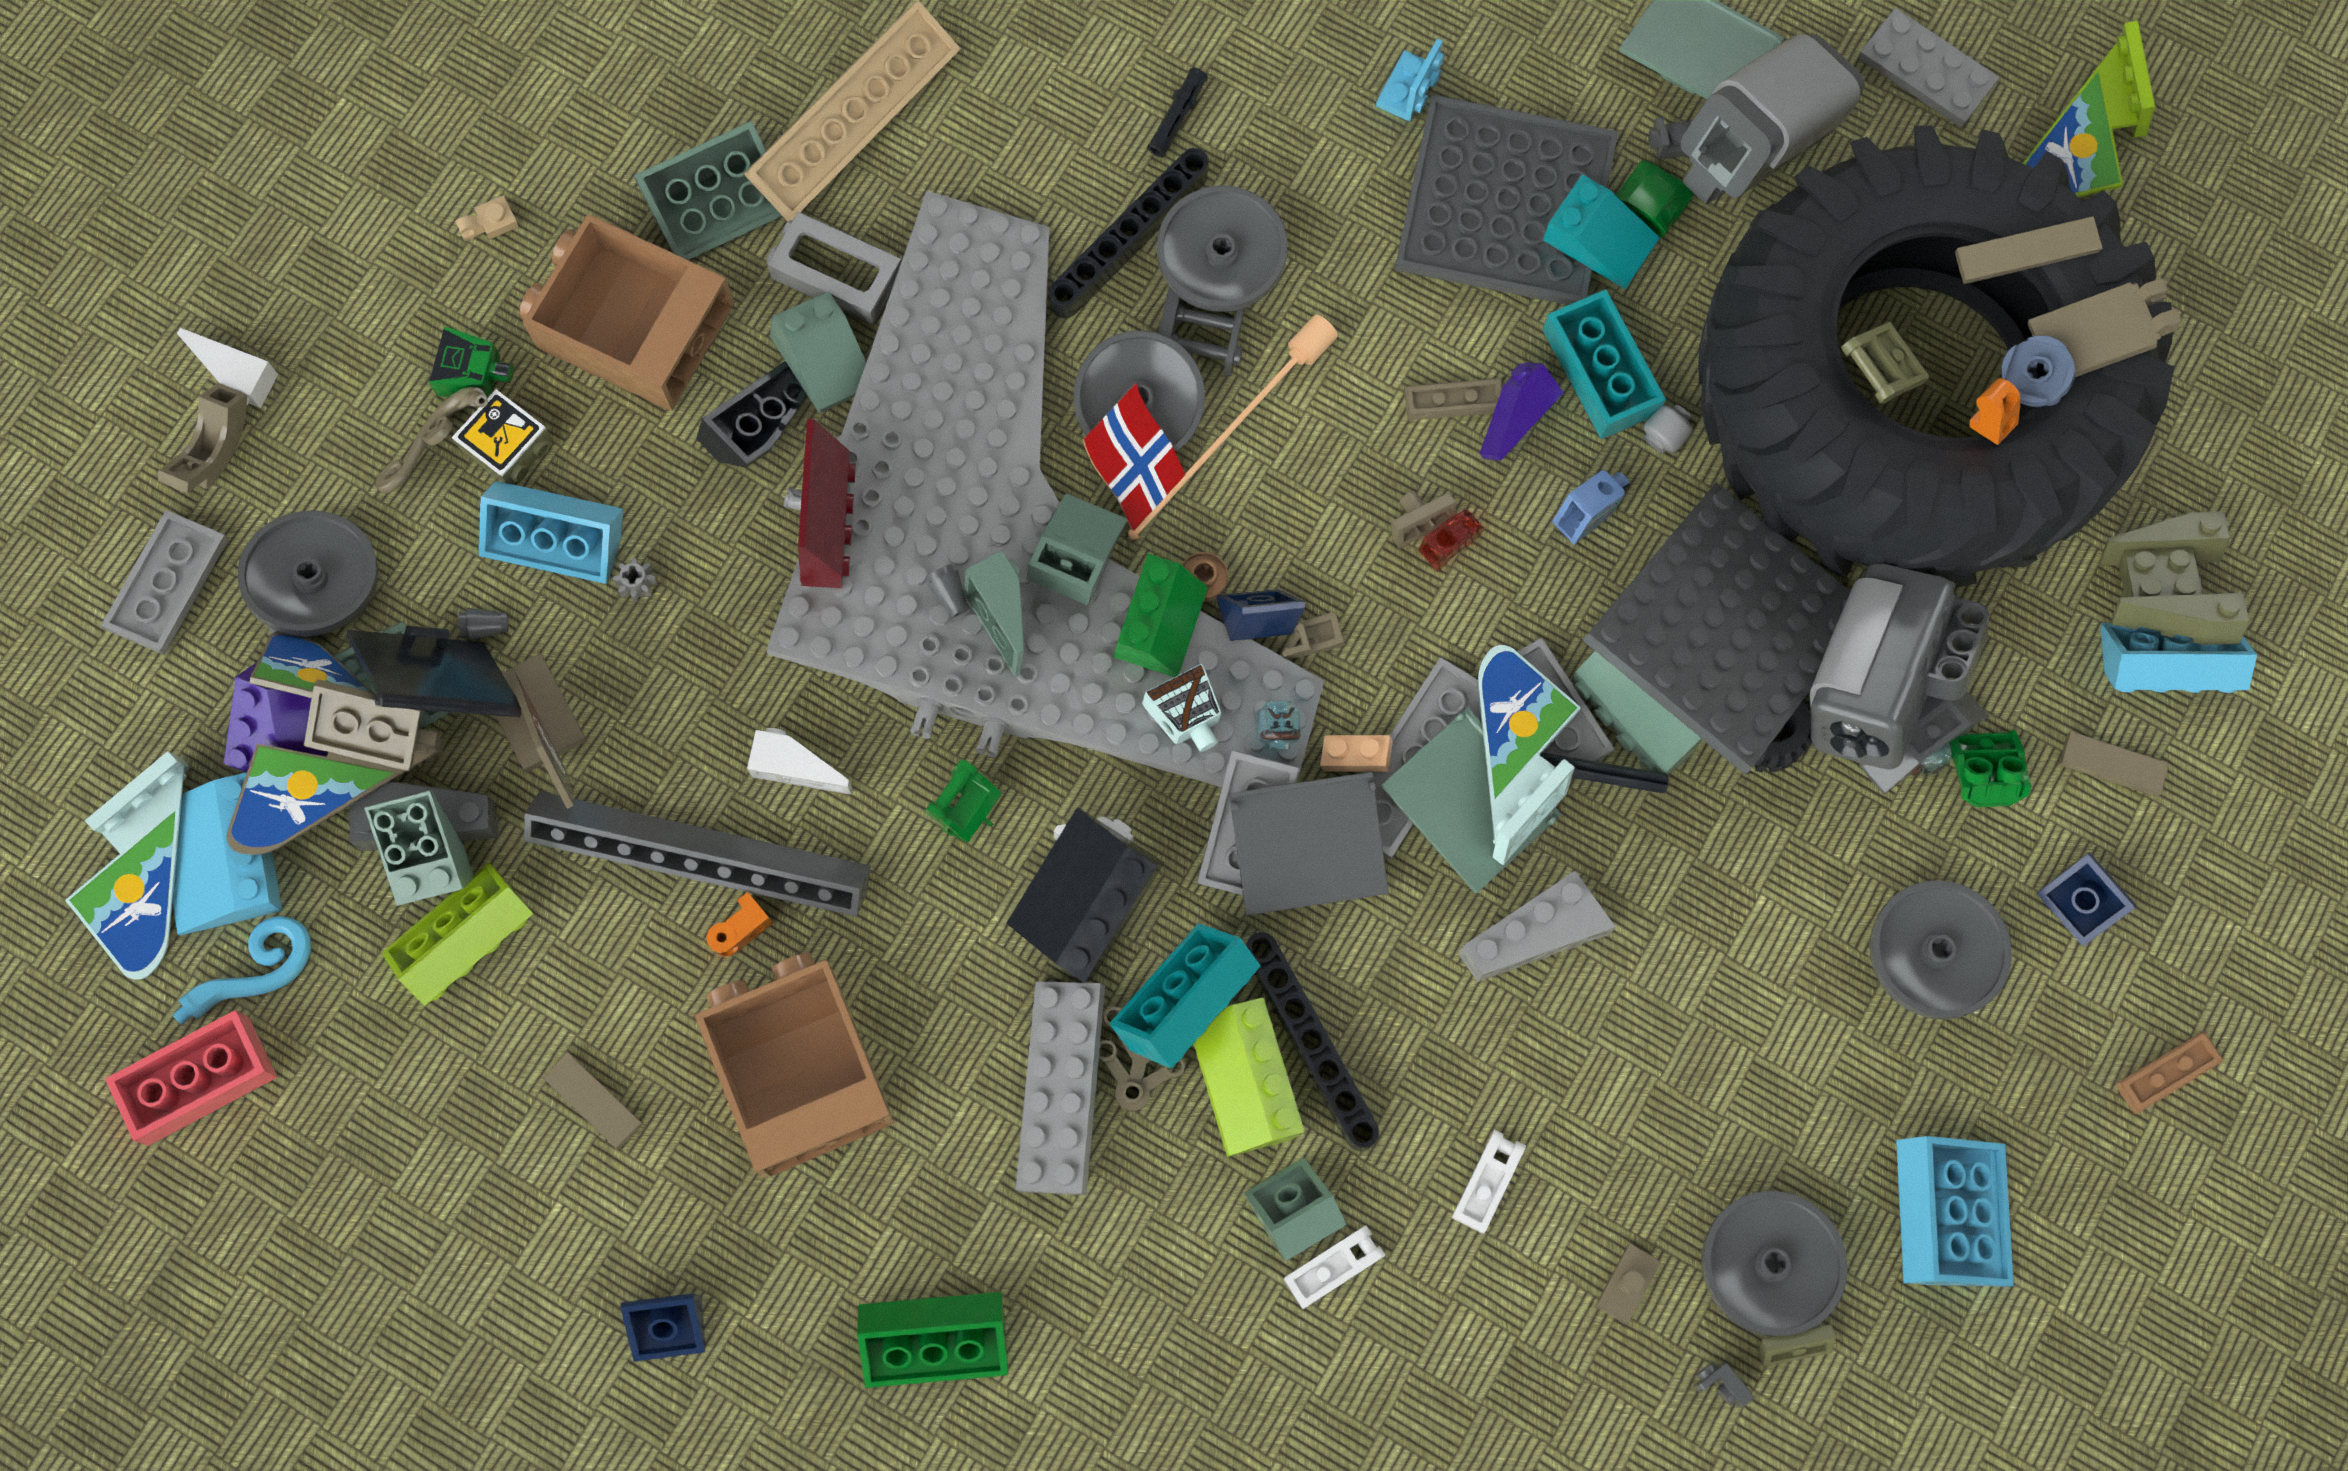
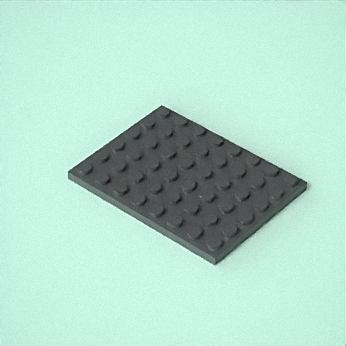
[1583,482,1851,775]

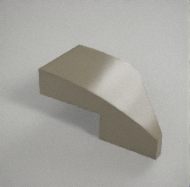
[1282,611,1345,659]

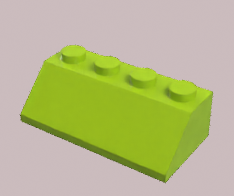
[382,862,533,1006]
[1193,997,1305,1157]

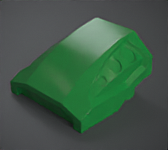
[1616,160,1695,238]
[1948,730,2031,807]

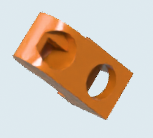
[1969,378,2021,445]
[706,892,773,957]

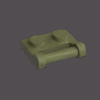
[1841,322,1930,404]

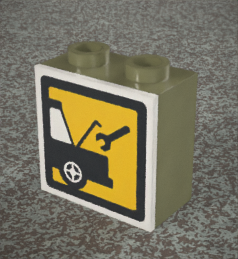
[452,390,553,485]

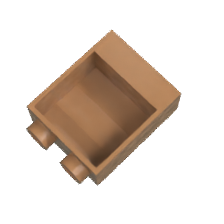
[520,214,735,411]
[694,953,895,1179]

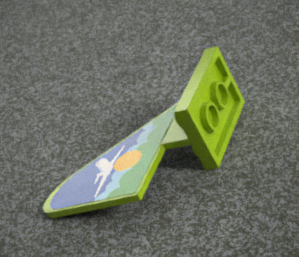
[2023,21,2155,197]

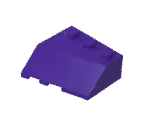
[224,661,328,773]

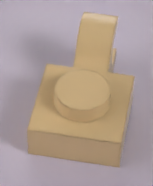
[455,195,518,241]

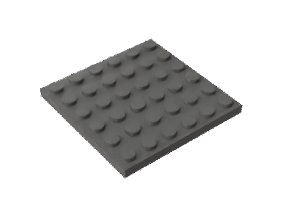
[1394,95,1618,305]

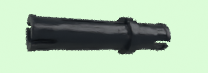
[1147,67,1208,158]

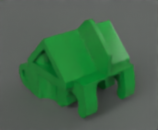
[924,759,1002,843]

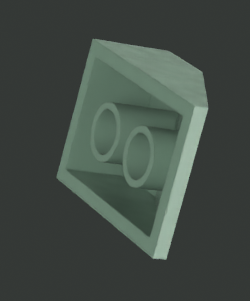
[770,291,866,413]
[964,550,1024,677]

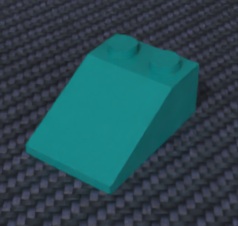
[1543,174,1660,290]

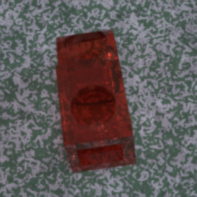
[1418,508,1485,572]

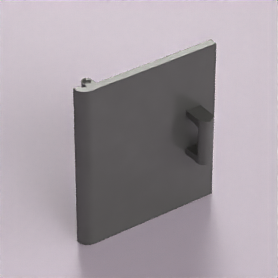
[1229,772,1389,915]

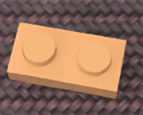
[1320,735,1393,772]

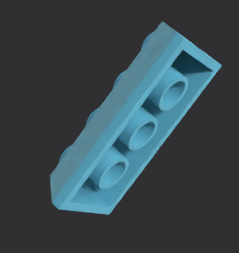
[479,481,623,584]
[2100,623,2257,693]

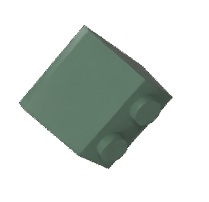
[1244,1157,1346,1261]

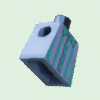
[1552,470,1630,545]

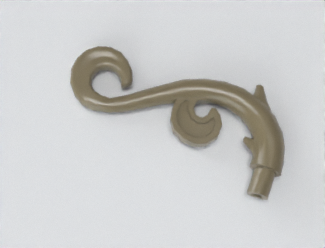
[375,387,488,493]

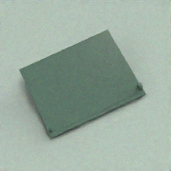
[1619,0,1785,99]
[1380,707,1562,894]

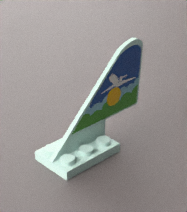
[1478,645,1581,865]
[65,751,191,980]

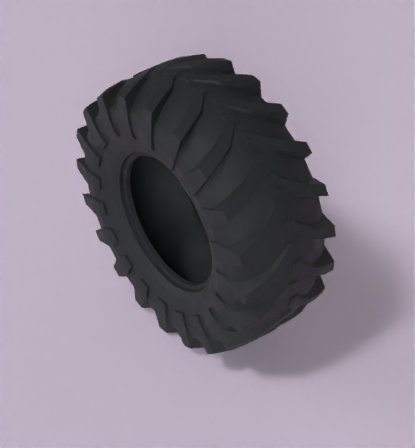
[1698,125,2175,587]

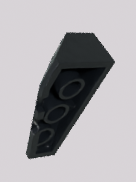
[696,361,807,468]

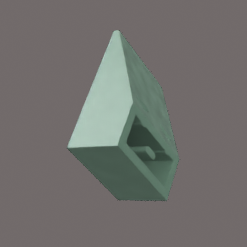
[1026,493,1127,605]
[364,790,474,906]

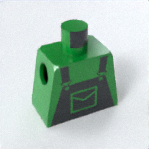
[429,327,514,397]

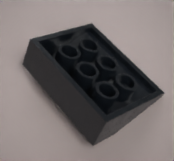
[1006,807,1165,983]

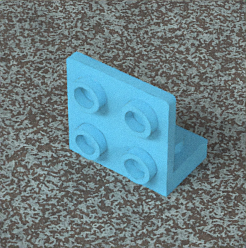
[1376,38,1445,122]

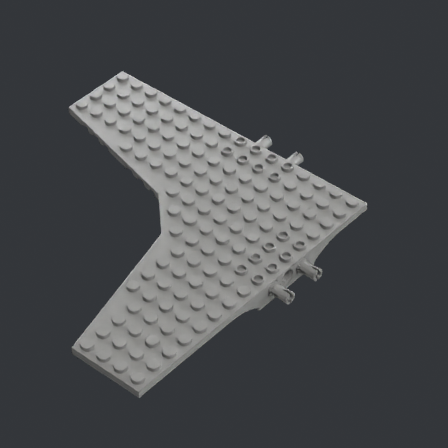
[767,191,1324,787]

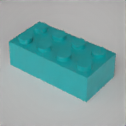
[1543,289,1666,440]
[1109,923,1261,1069]

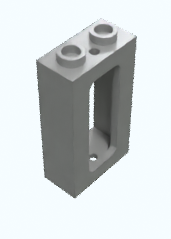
[767,212,901,326]

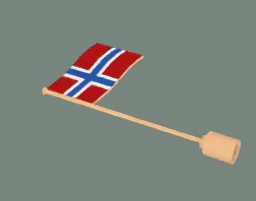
[1083,314,1338,540]

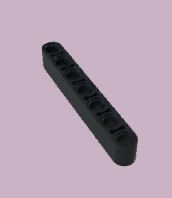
[1049,148,1209,319]
[1246,932,1379,1152]

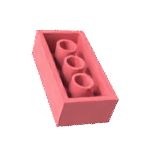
[105,1010,278,1146]

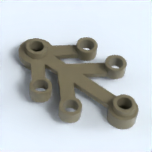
[1099,1006,1185,1111]

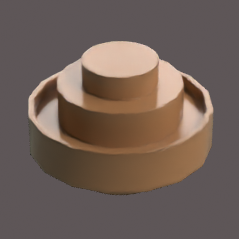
[1182,552,1228,602]

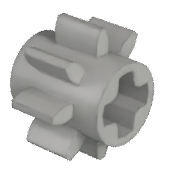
[613,558,657,602]

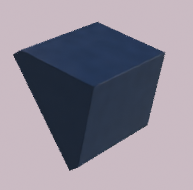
[1217,589,1305,641]
[2036,852,2137,946]
[620,1293,706,1362]

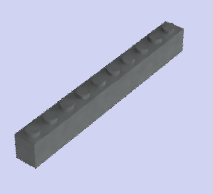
[524,791,871,916]

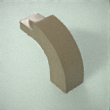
[158,383,247,493]

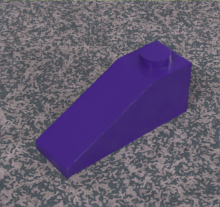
[1479,362,1564,461]

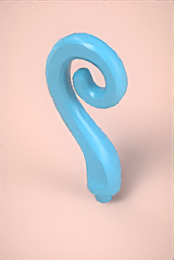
[172,916,311,1025]

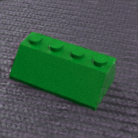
[857,1292,1008,1388]

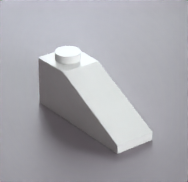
[177,328,278,408]
[747,728,853,795]

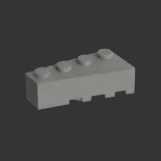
[1458,871,1616,982]

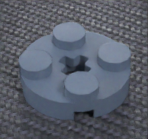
[2002,336,2075,407]

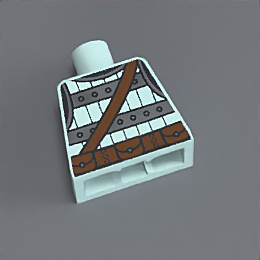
[1142,664,1221,752]

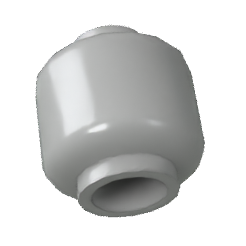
[1643,405,1693,454]

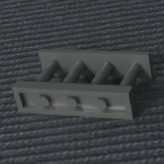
[1158,287,1246,376]

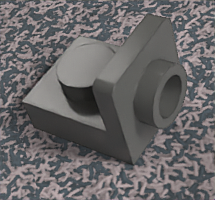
[1649,117,1691,160]
[1694,1362,1755,1407]

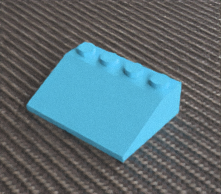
[173,772,282,936]
[1896,1136,2014,1287]

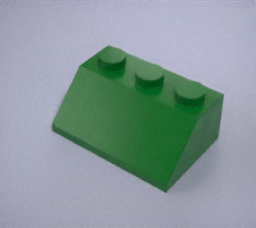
[1114,554,1208,677]

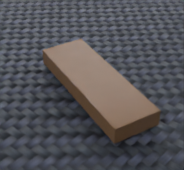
[2115,1031,2224,1114]

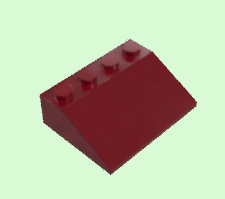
[798,419,856,588]

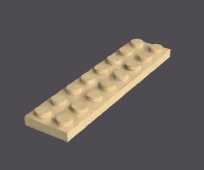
[744,0,961,221]

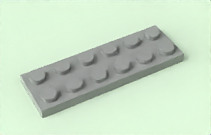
[1365,657,1482,860]
[1016,982,1105,1195]

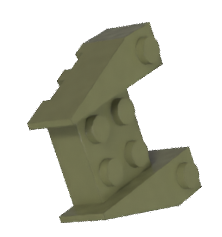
[2100,511,2250,645]

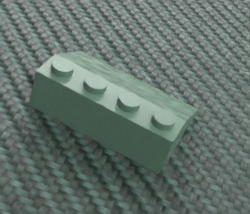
[634,121,782,260]
[1571,651,1703,775]

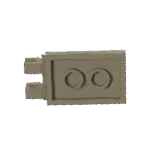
[2028,278,2182,377]

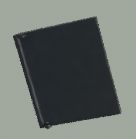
[346,625,521,717]

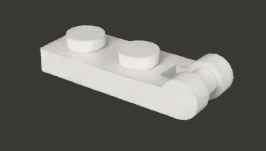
[1451,1129,1526,1234]
[1283,1225,1386,1310]

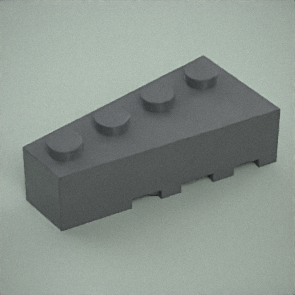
[349,782,498,851]

